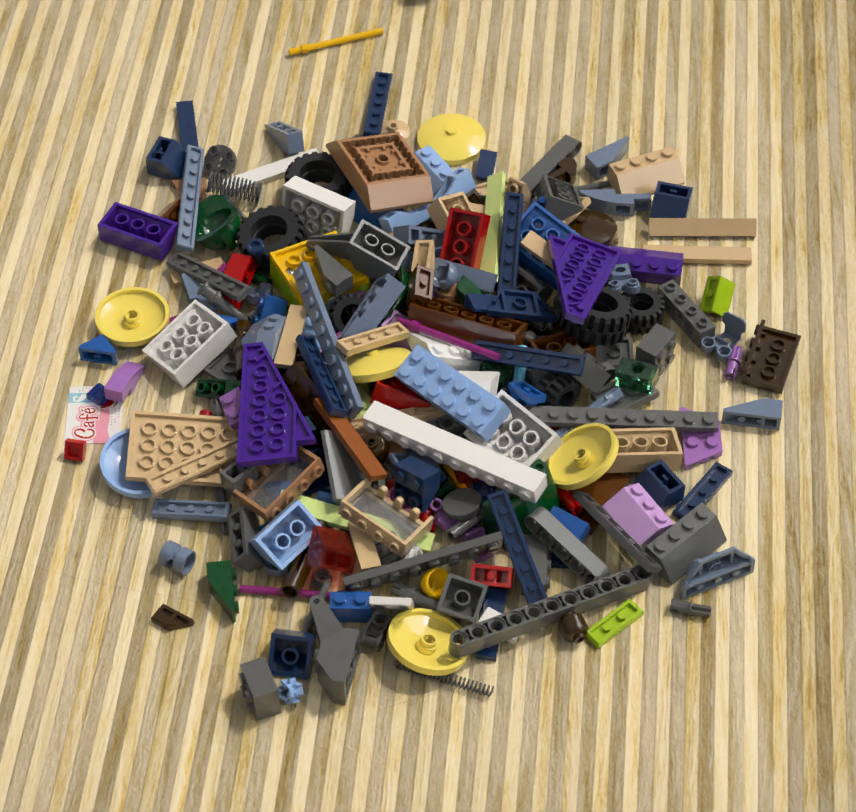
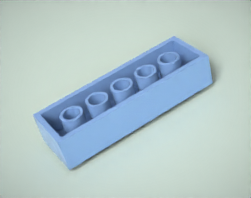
[393,344,511,442]

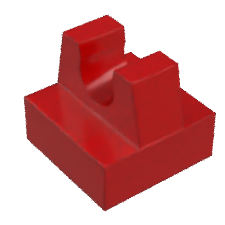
[64,438,87,462]

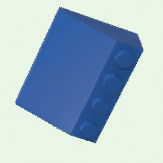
[500,201,582,290]

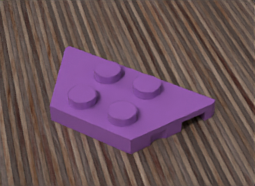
[679,407,723,470]

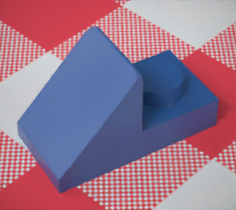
[508,380,546,407]

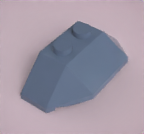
[241,314,287,360]
[680,546,756,600]

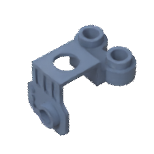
[607,263,640,294]
[700,311,747,362]

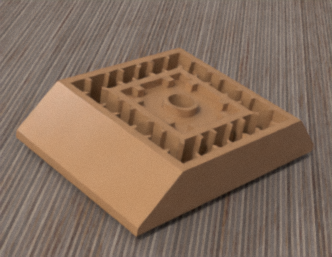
[326,132,434,213]

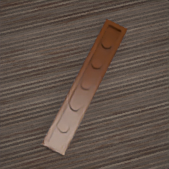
[313,398,388,481]

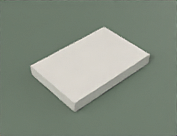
[369,596,414,611]

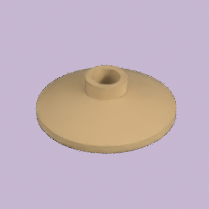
[381,120,410,141]

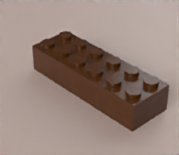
[407,297,528,346]

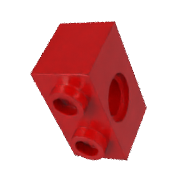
[470,563,515,590]

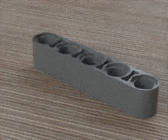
[524,507,610,584]

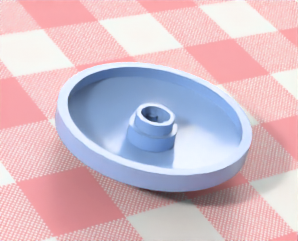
[100,428,153,498]

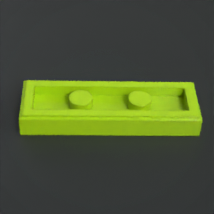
[586,599,644,649]

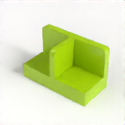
[700,276,735,317]

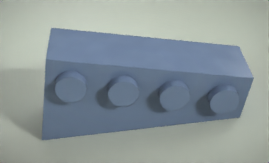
[337,273,406,340]

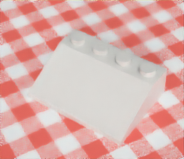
[282,176,356,238]
[142,299,237,388]
[406,330,495,371]
[463,390,564,467]

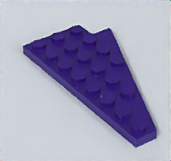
[547,233,622,325]
[236,342,316,468]

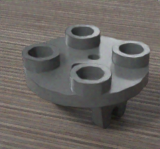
[203,145,237,180]

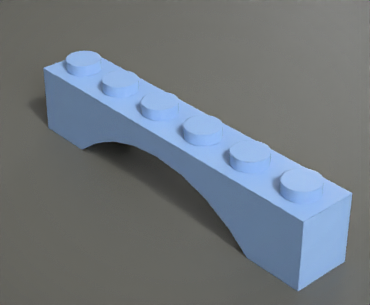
[378,167,476,233]

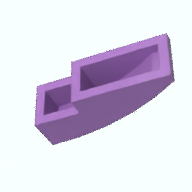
[104,361,146,403]

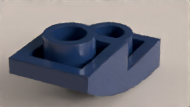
[475,149,498,181]

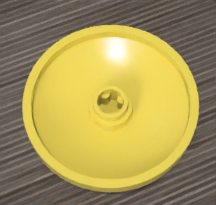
[417,113,486,166]
[95,287,170,347]
[345,346,411,383]
[546,423,619,490]
[387,608,468,676]

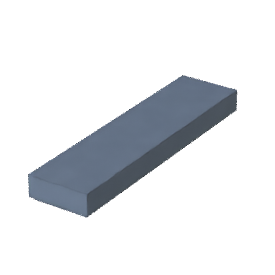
[151,499,232,522]

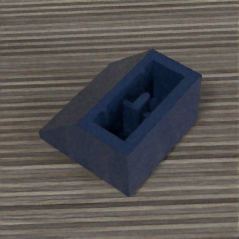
[145,136,186,180]
[649,181,693,218]
[394,455,440,513]
[632,459,685,511]

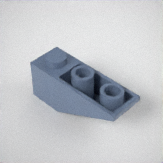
[585,136,629,180]

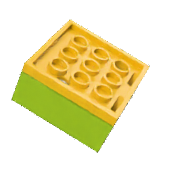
[270,230,369,317]

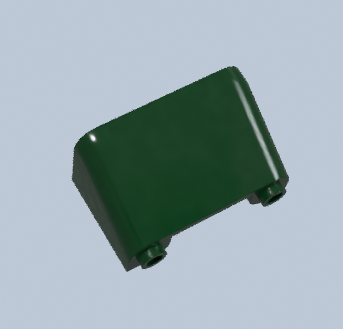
[483,459,562,551]

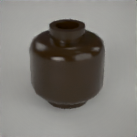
[363,433,390,461]
[558,611,589,643]

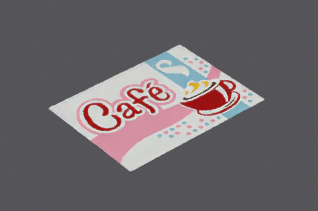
[64,386,123,444]

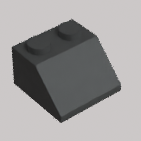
[436,573,488,624]

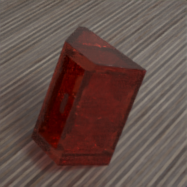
[306,525,356,574]

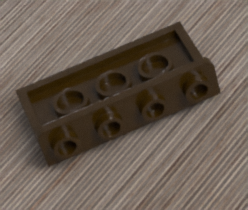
[739,319,801,394]
[282,361,347,445]

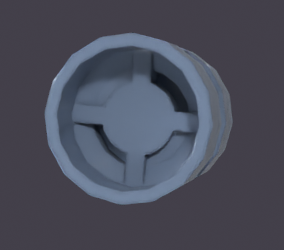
[158,540,196,575]

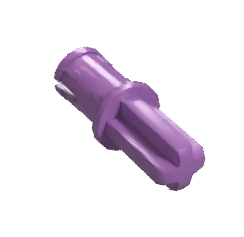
[724,345,743,380]

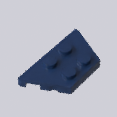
[486,288,558,324]

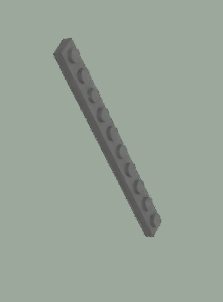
[525,405,719,433]

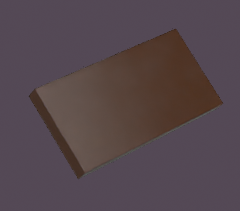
[561,473,631,535]

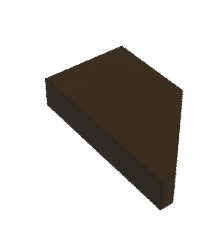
[151,604,195,631]

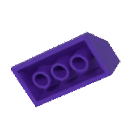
[97,202,178,261]
[611,246,684,286]

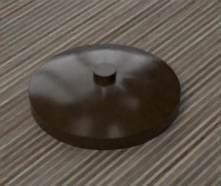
[568,210,617,246]

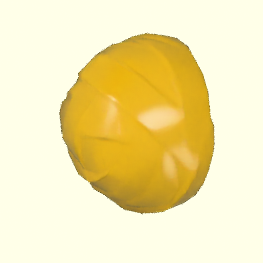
[420,567,448,600]

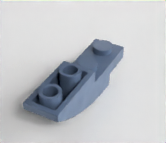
[579,189,652,216]

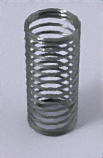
[206,171,263,204]

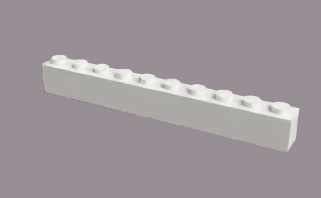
[362,401,547,504]

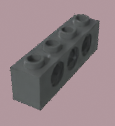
[657,279,716,348]

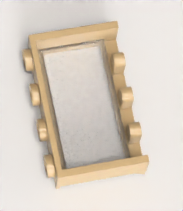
[338,478,434,558]

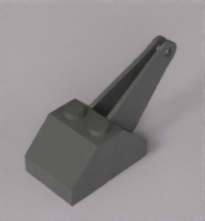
[306,219,411,279]
[309,595,361,705]

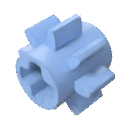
[278,677,304,705]

